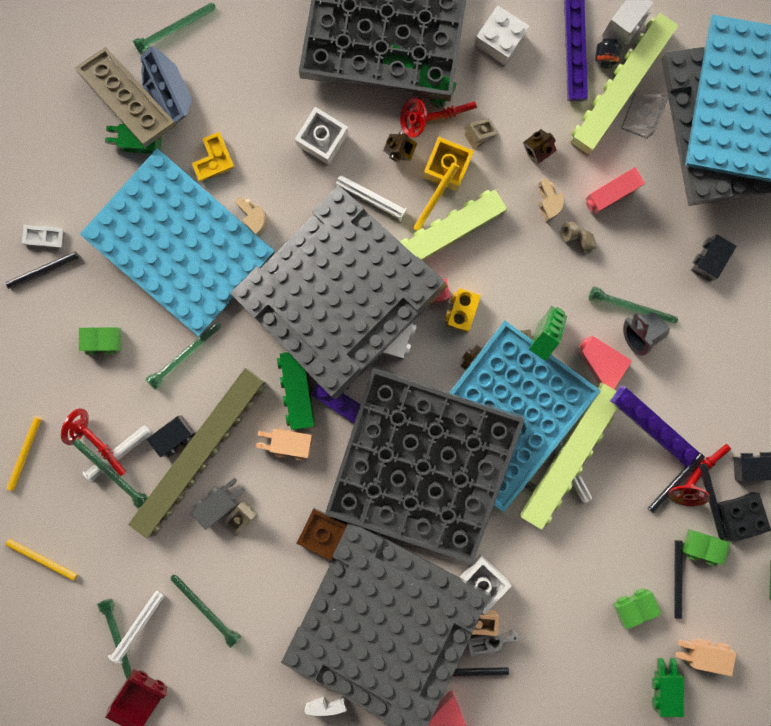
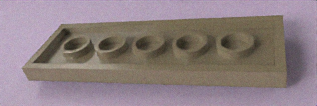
[74,47,176,148]

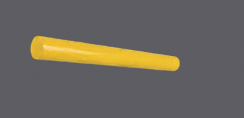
[413,163,459,231]
[6,416,42,491]
[5,539,78,581]

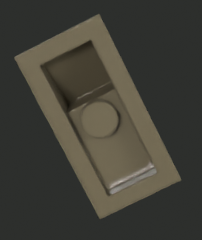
[464,118,499,149]
[224,501,257,535]

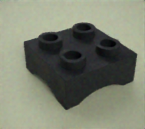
[718,492,771,542]

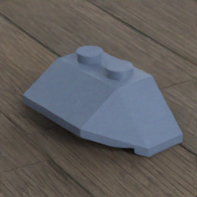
[140,46,192,125]

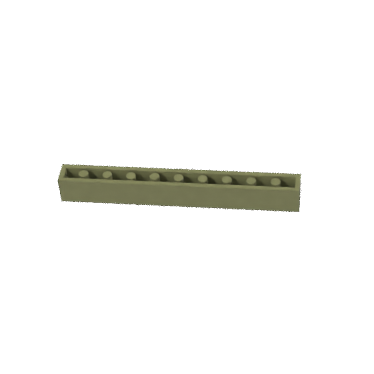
[128,368,266,539]

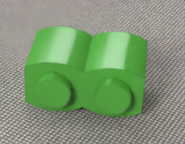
[79,327,122,355]
[683,529,730,567]
[613,588,661,629]

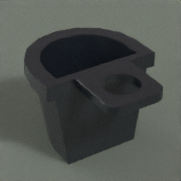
[623,312,670,356]

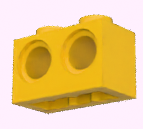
[444,288,481,333]

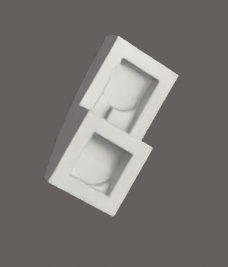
[22,224,64,248]
[304,697,347,716]

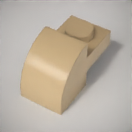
[537,178,564,222]
[235,196,267,237]

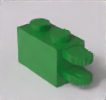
[105,124,162,154]
[652,658,684,717]

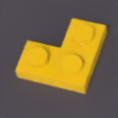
[192,131,235,182]

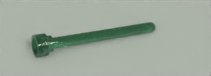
[132,2,216,55]
[589,286,678,323]
[145,322,221,390]
[73,439,148,509]
[170,575,242,648]
[97,598,132,680]

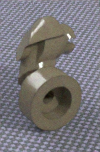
[561,222,597,254]

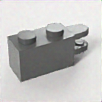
[191,478,245,531]

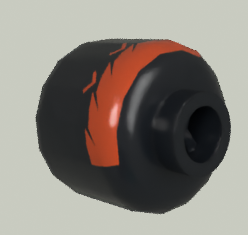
[595,38,621,69]

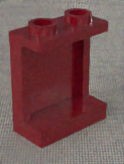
[105,669,167,726]

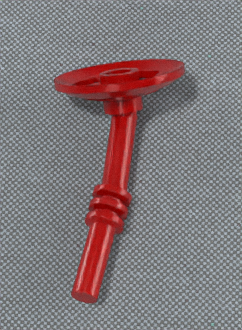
[400,98,477,138]
[61,408,126,476]
[669,444,731,506]

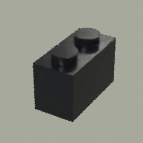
[691,234,737,281]
[146,415,196,458]
[733,452,771,481]

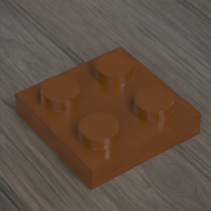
[296,508,348,560]

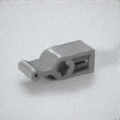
[468,629,519,657]

